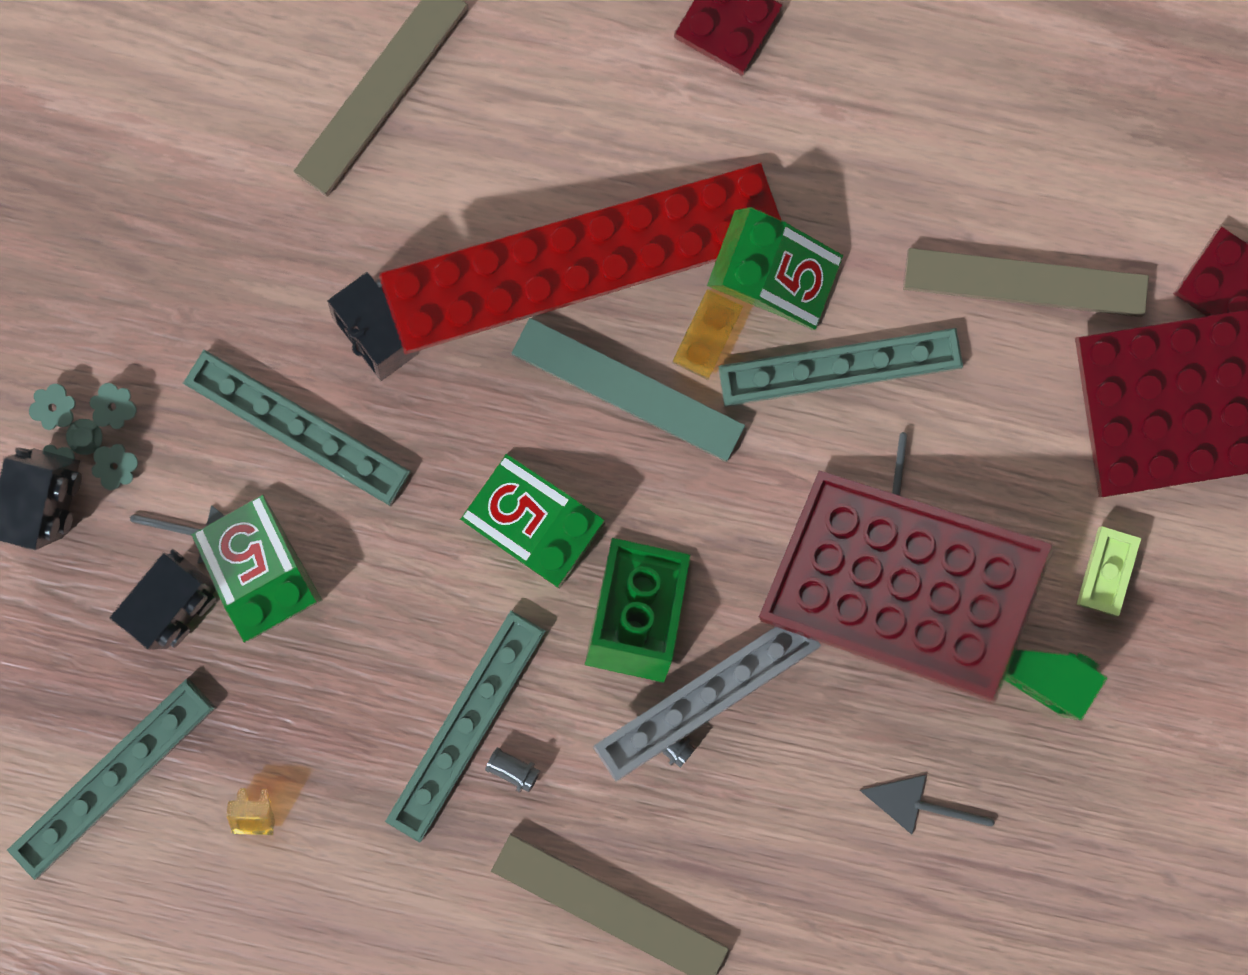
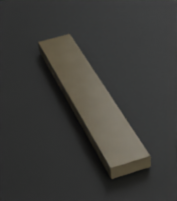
[294,0,468,197]
[903,248,1149,317]
[491,833,729,975]

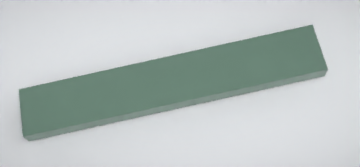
[511,318,745,462]
[718,328,963,407]
[183,349,411,506]
[385,610,546,843]
[7,679,216,880]

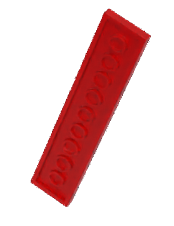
[379,163,782,355]

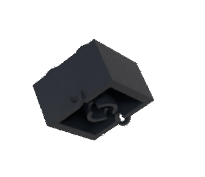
[327,272,419,381]
[0,448,82,550]
[109,549,216,649]

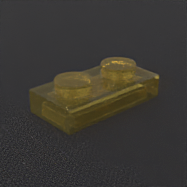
[672,289,743,380]

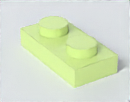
[1076,526,1141,616]

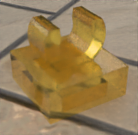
[226,788,275,835]

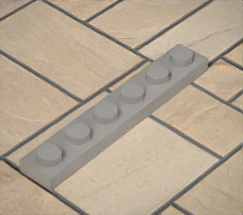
[593,627,821,782]

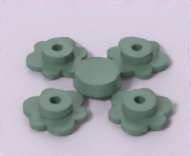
[29,383,138,490]

